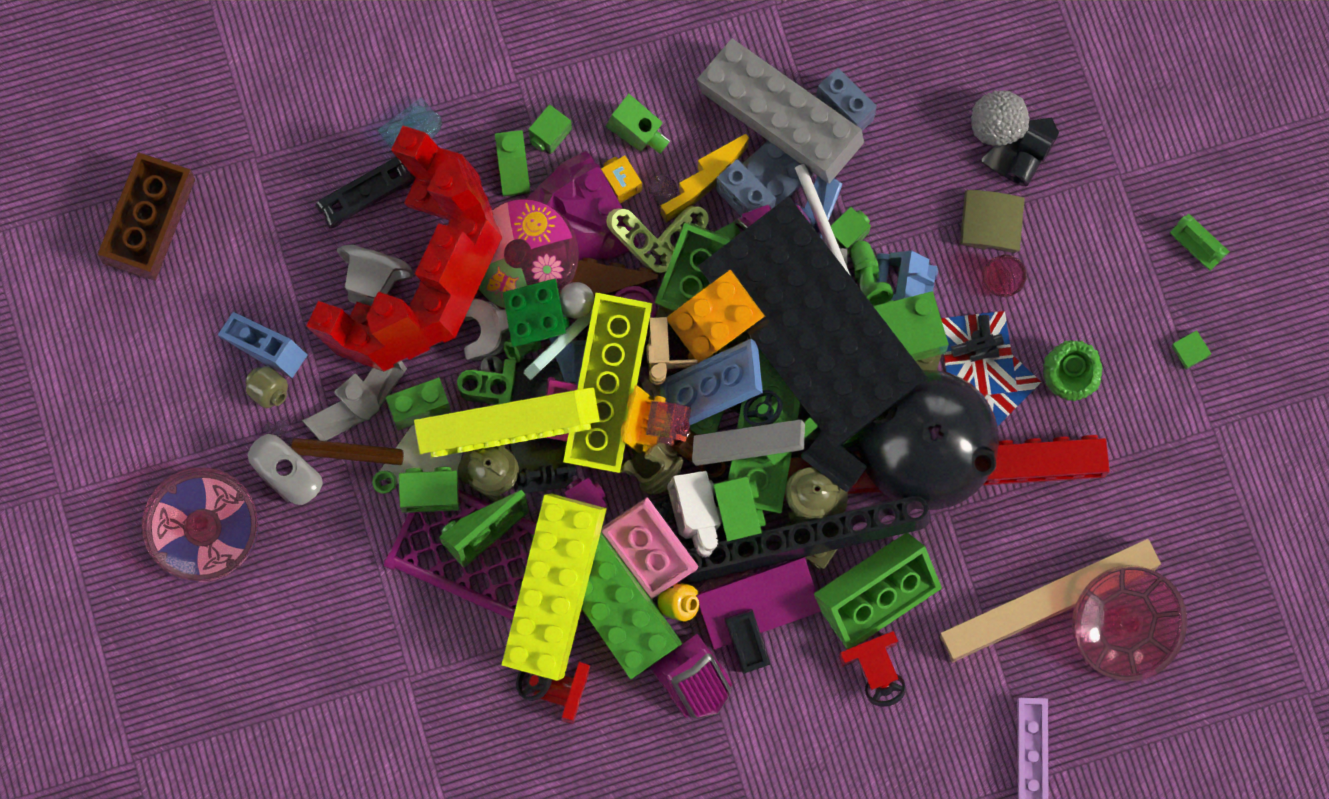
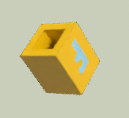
[601,155,642,203]

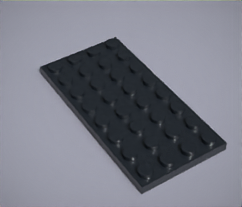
[698,196,928,449]

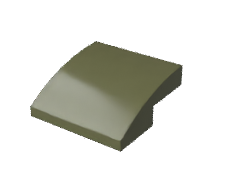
[960,190,1025,253]

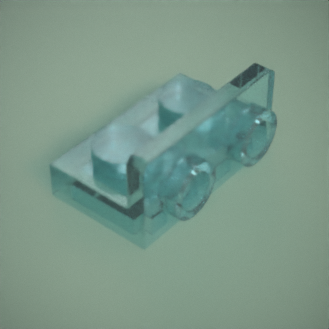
[378,97,443,149]

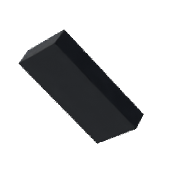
[724,609,771,674]

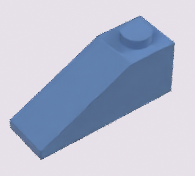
[218,312,307,378]

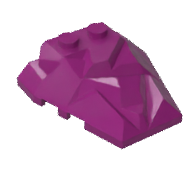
[510,151,639,274]

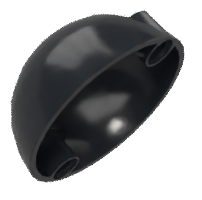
[858,370,999,510]

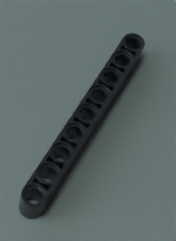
[684,496,931,583]

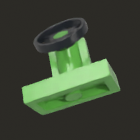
[743,390,818,466]

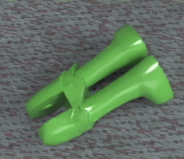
[850,241,894,306]

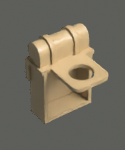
[646,317,698,386]

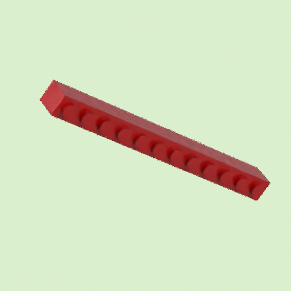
[784,435,1110,498]

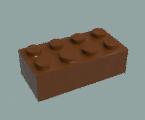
[97,152,195,281]

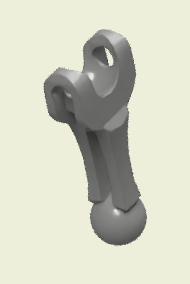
[464,282,594,361]

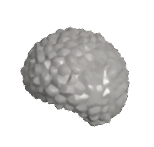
[971,90,1030,146]

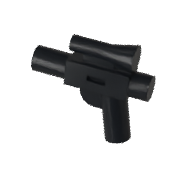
[950,315,1004,362]

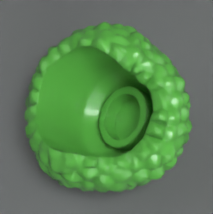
[1043,340,1102,401]

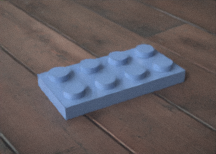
[660,339,763,434]

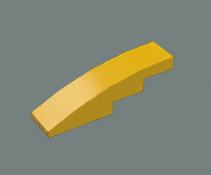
[661,134,749,223]

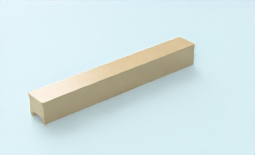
[940,539,1161,663]

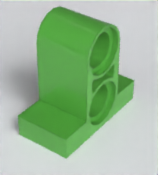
[457,359,517,405]

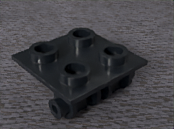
[510,438,576,494]

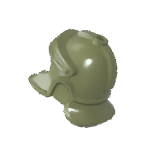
[621,427,683,495]
[457,445,519,503]
[786,466,848,520]

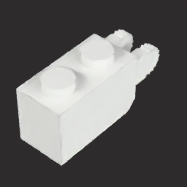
[667,471,722,558]

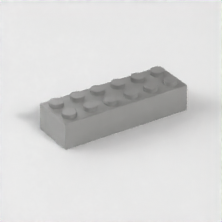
[697,38,864,184]

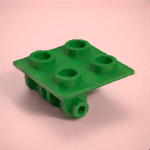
[502,279,570,347]

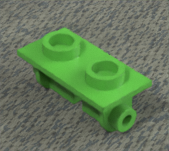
[1170,214,1230,271]

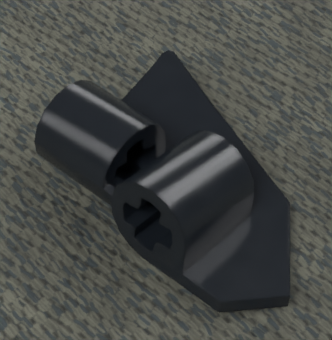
[981,117,1059,186]

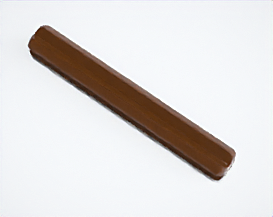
[291,438,404,465]

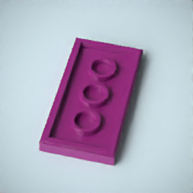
[696,557,821,650]

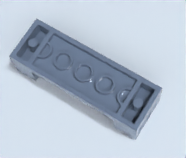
[716,68,877,217]

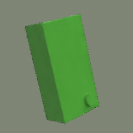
[874,291,949,361]

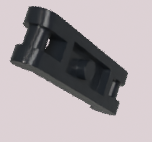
[315,157,416,229]

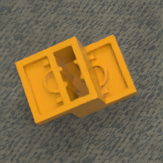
[667,270,765,363]

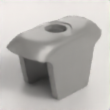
[337,245,414,306]
[248,434,323,505]

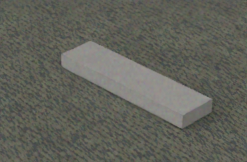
[692,420,805,466]

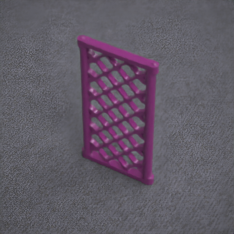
[384,490,537,620]

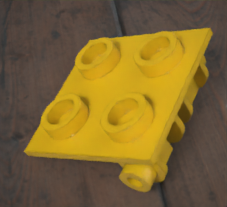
[621,385,668,453]

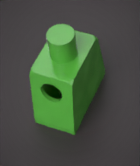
[605,93,670,154]

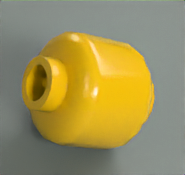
[658,582,699,622]

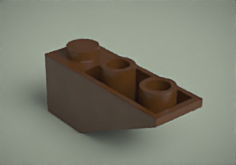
[570,258,658,299]

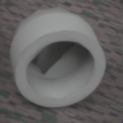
[480,356,503,374]

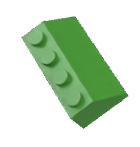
[814,533,942,649]

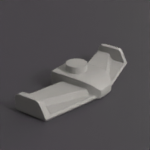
[302,361,407,441]

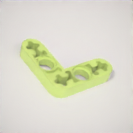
[606,206,709,273]

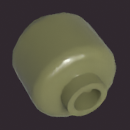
[245,366,288,408]

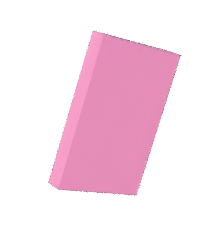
[601,497,699,599]

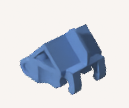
[876,251,938,301]

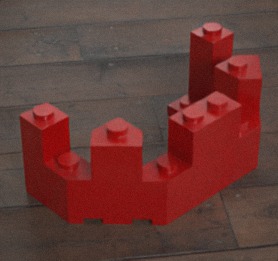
[306,126,502,372]

